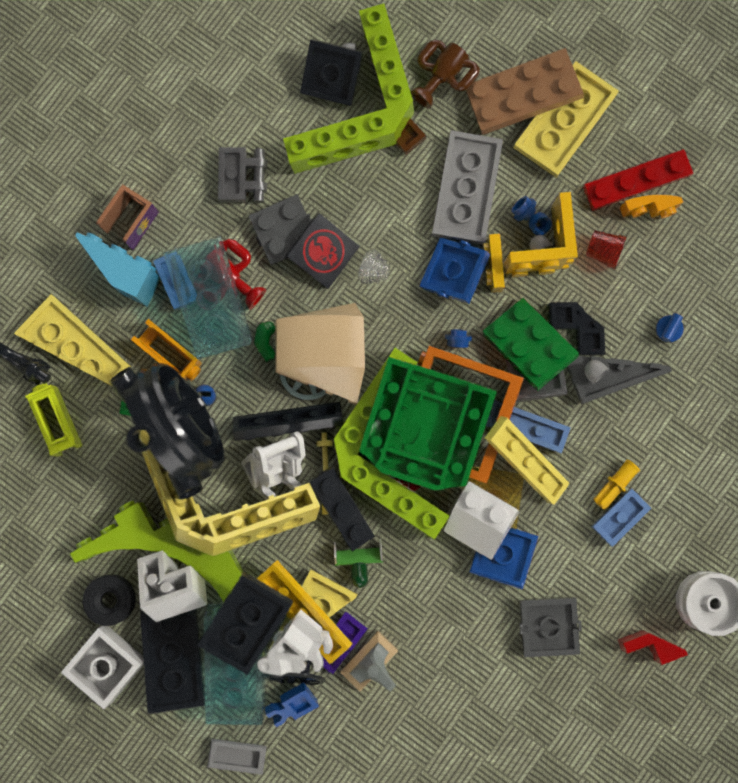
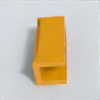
[131,319,202,381]

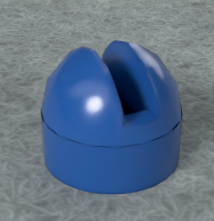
[528,212,552,235]
[195,384,216,407]

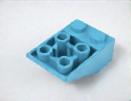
[75,232,161,307]

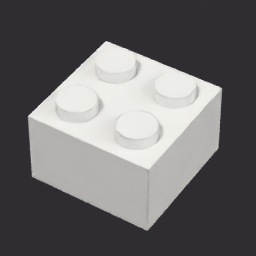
[61,626,144,709]

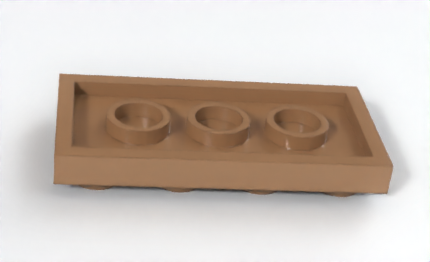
[466,48,584,135]

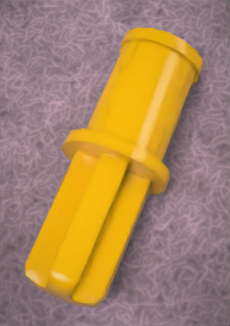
[594,459,640,510]

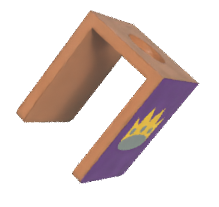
[96,184,159,250]

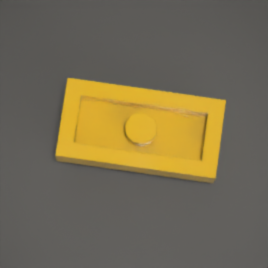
[483,234,505,293]

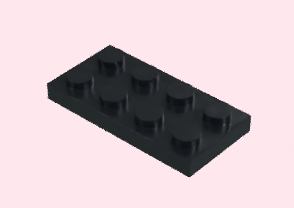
[139,600,206,715]

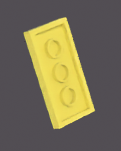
[513,61,619,178]

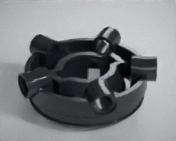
[109,363,225,499]

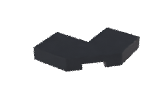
[548,302,606,356]

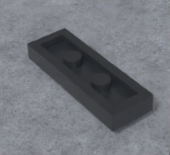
[308,467,375,552]

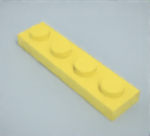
[484,416,570,505]

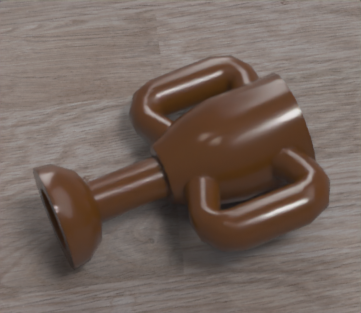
[410,39,480,109]

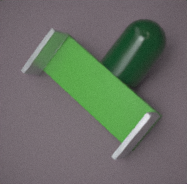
[334,539,383,588]

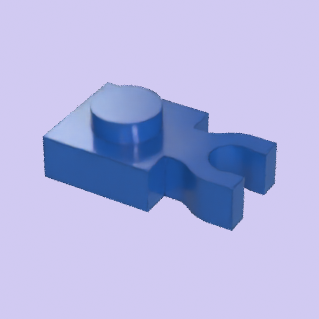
[265,682,319,727]

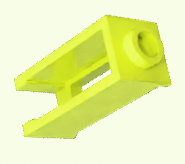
[25,383,83,457]

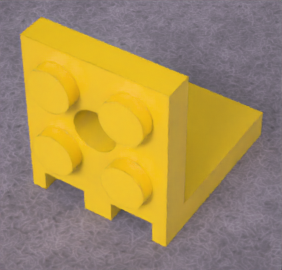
[504,192,578,277]

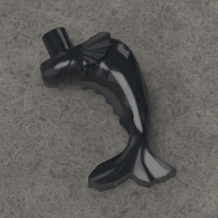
[0,342,51,386]

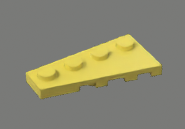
[14,294,131,386]

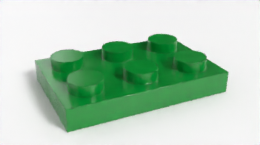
[483,298,579,391]

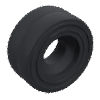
[82,574,136,626]

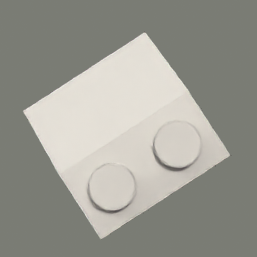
[444,481,519,560]

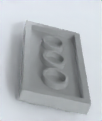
[432,130,503,245]

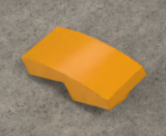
[620,195,683,219]

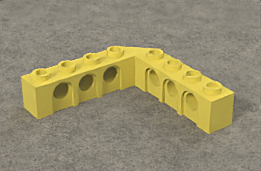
[139,430,320,556]

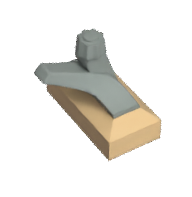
[340,631,398,692]

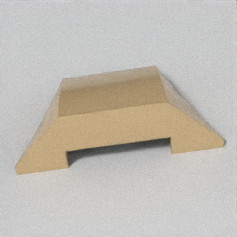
[275,303,365,405]

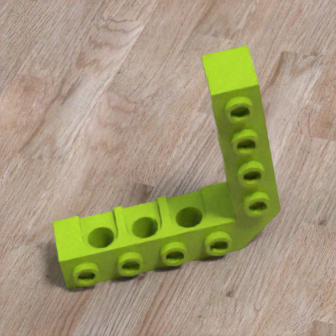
[283,3,414,174]
[334,348,450,540]

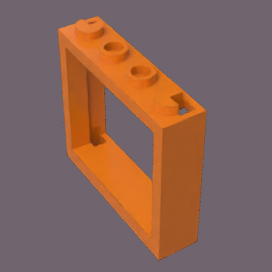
[418,346,524,484]

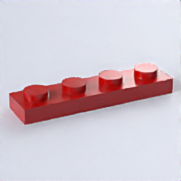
[583,149,694,211]

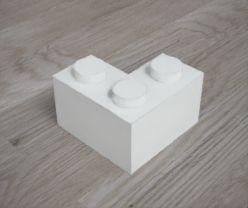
[137,550,208,622]

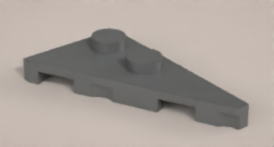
[567,356,672,404]

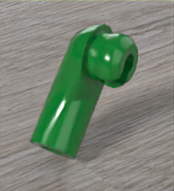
[254,321,275,363]

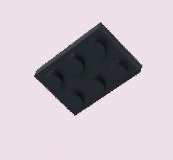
[197,571,293,675]

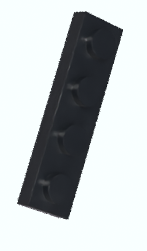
[233,402,343,441]

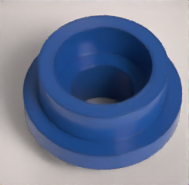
[511,196,536,222]
[445,329,472,348]

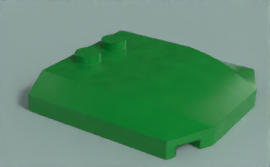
[359,357,497,490]

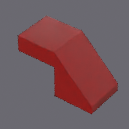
[617,630,688,665]

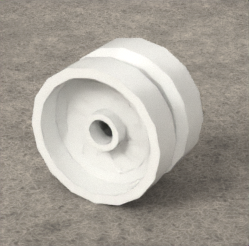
[676,571,738,636]

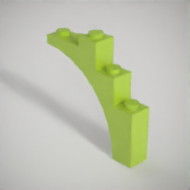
[70,500,243,602]

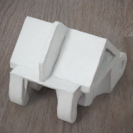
[241,431,306,500]
[257,610,333,676]

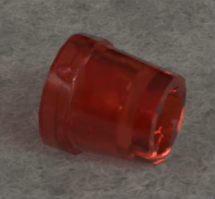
[585,230,627,270]

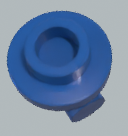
[656,313,684,342]

